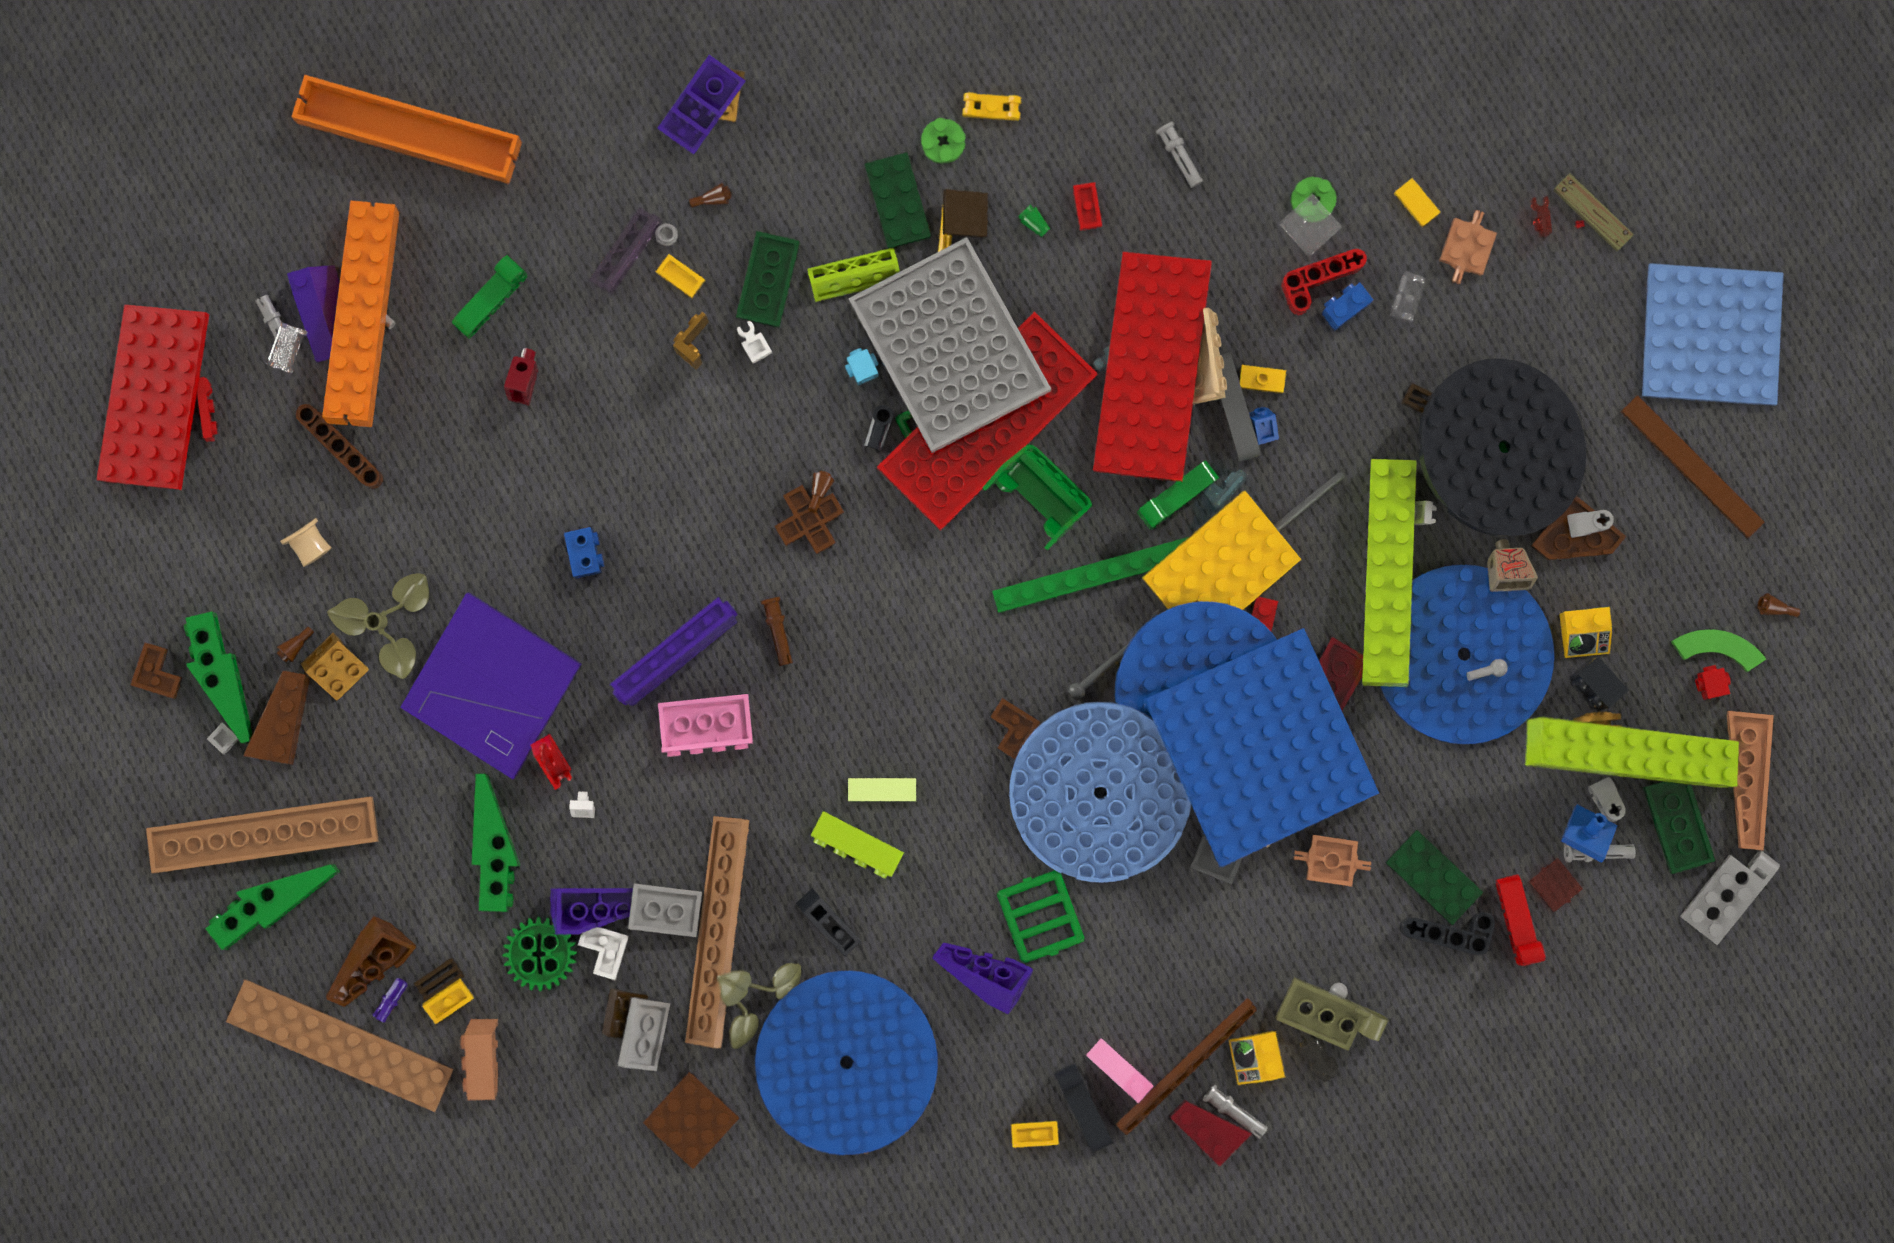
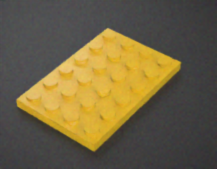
[1142,491,1301,610]

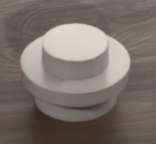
[655,223,678,246]

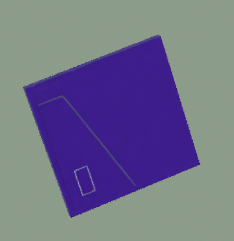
[400,592,582,779]

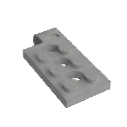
[1680,850,1780,945]

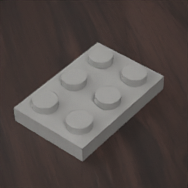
[628,884,702,937]
[618,998,670,1071]

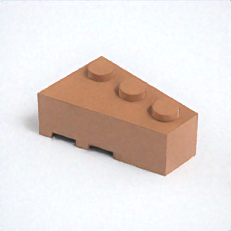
[461,1019,498,1100]

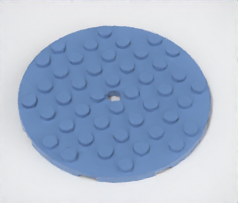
[1009,702,1191,882]

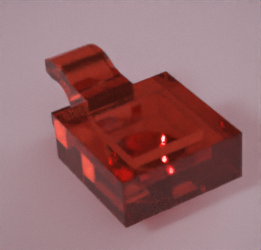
[1531,196,1552,237]

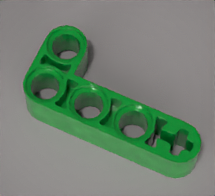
[452,255,527,339]
[1137,460,1219,531]

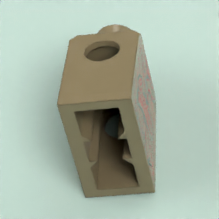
[1487,539,1538,592]

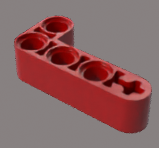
[1281,249,1367,315]
[1495,874,1545,966]

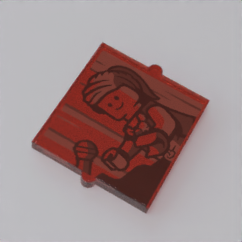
[1529,858,1583,912]

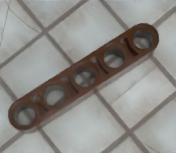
[296,404,383,489]

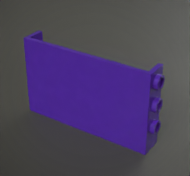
[611,597,738,707]

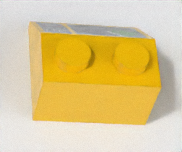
[1559,607,1612,658]
[1228,1031,1285,1085]

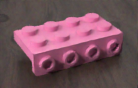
[658,694,753,757]

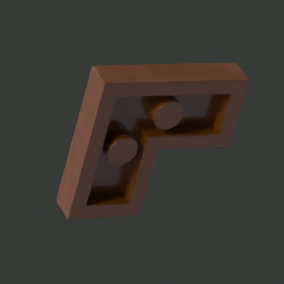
[130,642,182,699]
[990,698,1040,760]

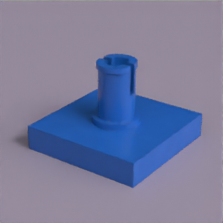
[1561,804,1618,863]

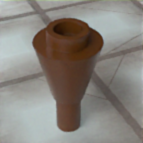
[689,183,731,207]
[808,471,834,512]
[1757,593,1800,617]
[276,626,314,663]

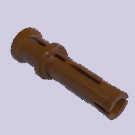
[760,597,793,666]

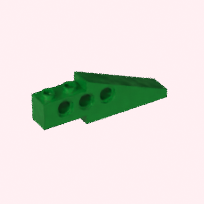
[184,611,253,744]
[472,774,520,912]
[206,864,340,950]

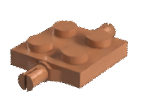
[1439,210,1497,284]
[1293,835,1371,887]

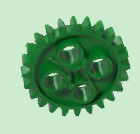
[502,917,578,991]

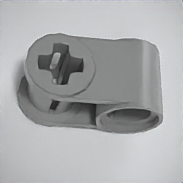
[1567,510,1614,538]
[1588,777,1626,822]

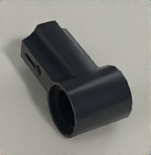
[864,405,893,451]

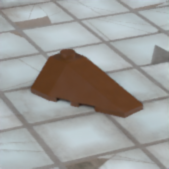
[326,916,416,1007]

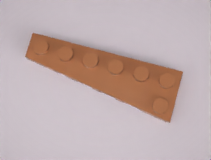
[1727,711,1774,850]

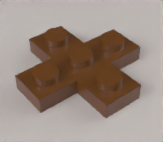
[775,485,844,555]

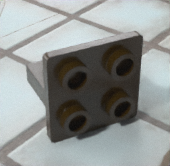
[602,988,648,1038]

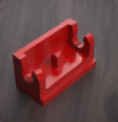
[530,734,572,790]

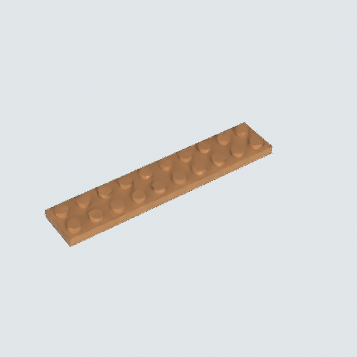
[146,796,379,873]
[685,816,749,1048]
[226,979,454,1112]

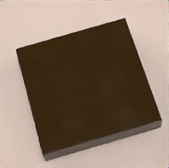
[943,189,988,238]

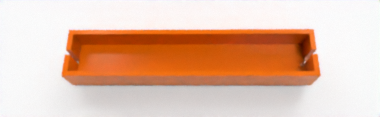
[291,75,522,184]
[322,200,399,427]

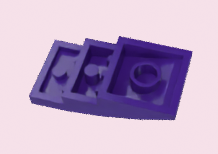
[657,55,746,155]

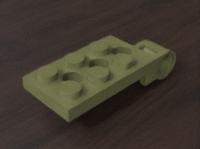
[1275,977,1389,1051]

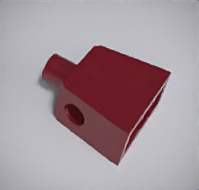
[504,348,538,405]

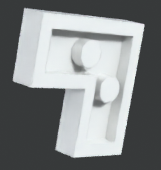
[578,927,629,980]

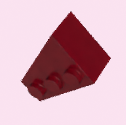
[1169,1100,1252,1166]

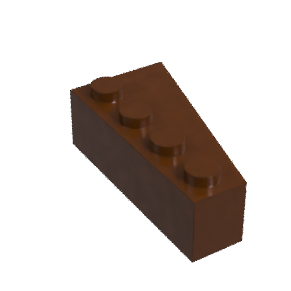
[243,671,310,765]

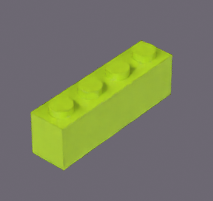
[811,811,904,879]

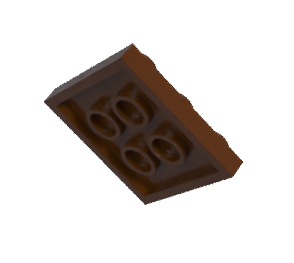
[643,1072,740,1169]

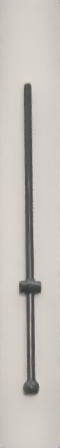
[1068,472,1345,700]

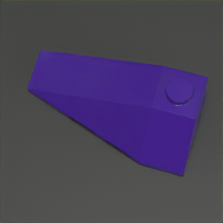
[287,265,340,363]
[550,888,633,934]
[933,943,1033,1014]

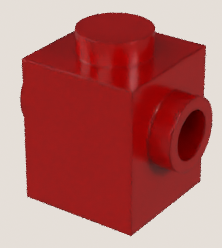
[1695,665,1731,700]

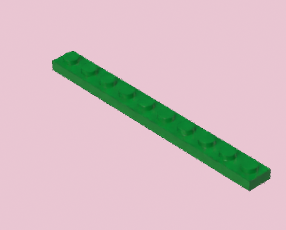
[992,537,1189,613]

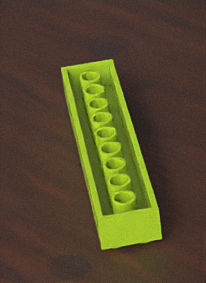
[1362,459,1417,687]
[1526,718,1739,788]

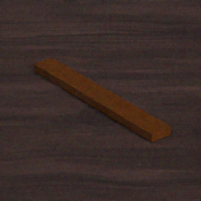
[1620,395,1765,539]
[1116,998,1257,1135]

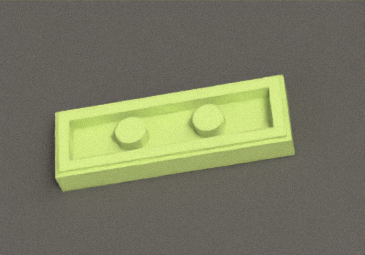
[848,778,916,801]

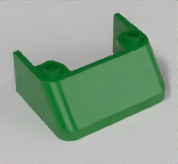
[983,445,1092,550]

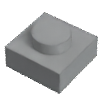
[207,722,239,755]

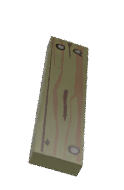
[1553,173,1634,251]

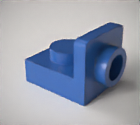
[1249,407,1279,445]

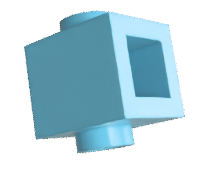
[845,348,879,385]

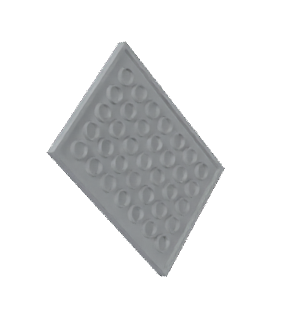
[848,237,1051,453]

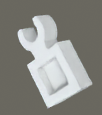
[737,321,772,364]

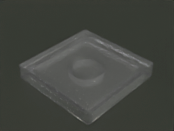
[1279,194,1342,257]

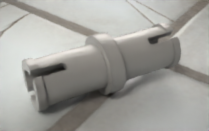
[255,295,289,341]

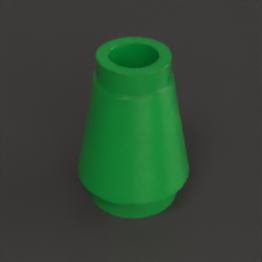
[1018,204,1050,237]

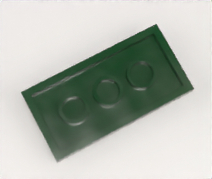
[865,152,931,249]
[736,231,800,328]
[1643,781,1715,874]
[1385,830,1483,925]

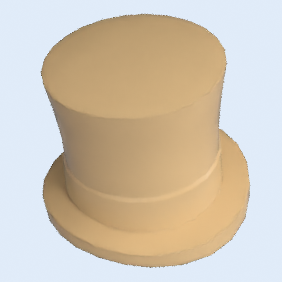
[280,518,332,567]

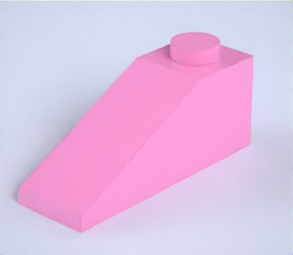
[1086,1039,1153,1103]

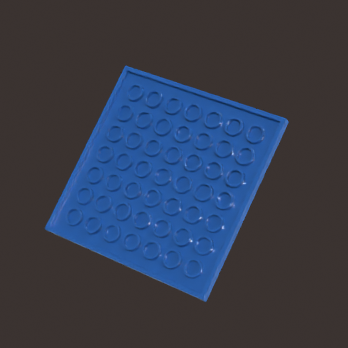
[1144,628,1379,867]

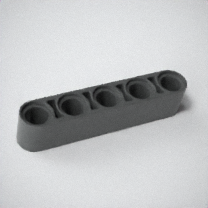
[1219,352,1260,462]

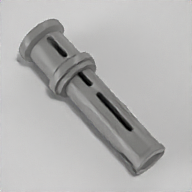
[1156,121,1203,188]
[1564,844,1635,863]
[1202,1084,1268,1139]

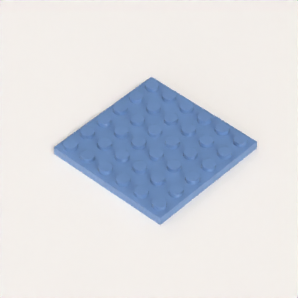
[1642,264,1783,406]

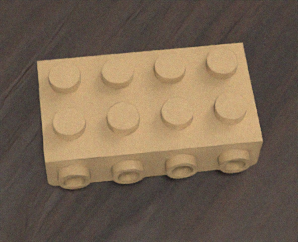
[1193,308,1227,405]

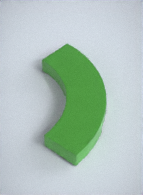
[1671,630,1766,672]

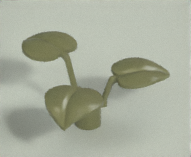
[327,573,429,679]
[717,963,801,1049]

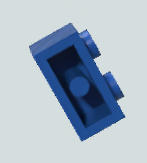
[1321,283,1373,331]
[564,527,604,579]

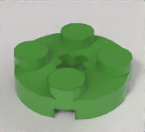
[921,118,965,164]
[1291,177,1336,222]

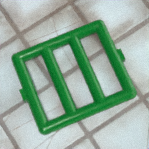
[997,870,1085,963]

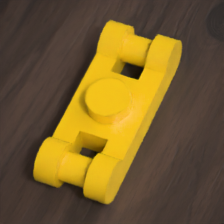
[962,92,1021,120]

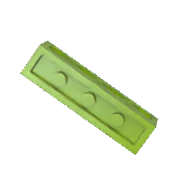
[807,248,900,302]

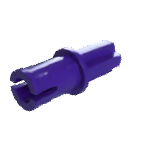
[372,978,407,1022]

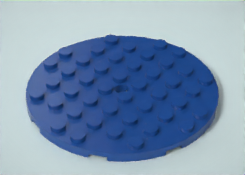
[1380,565,1554,744]
[1115,601,1277,718]
[755,971,938,1155]

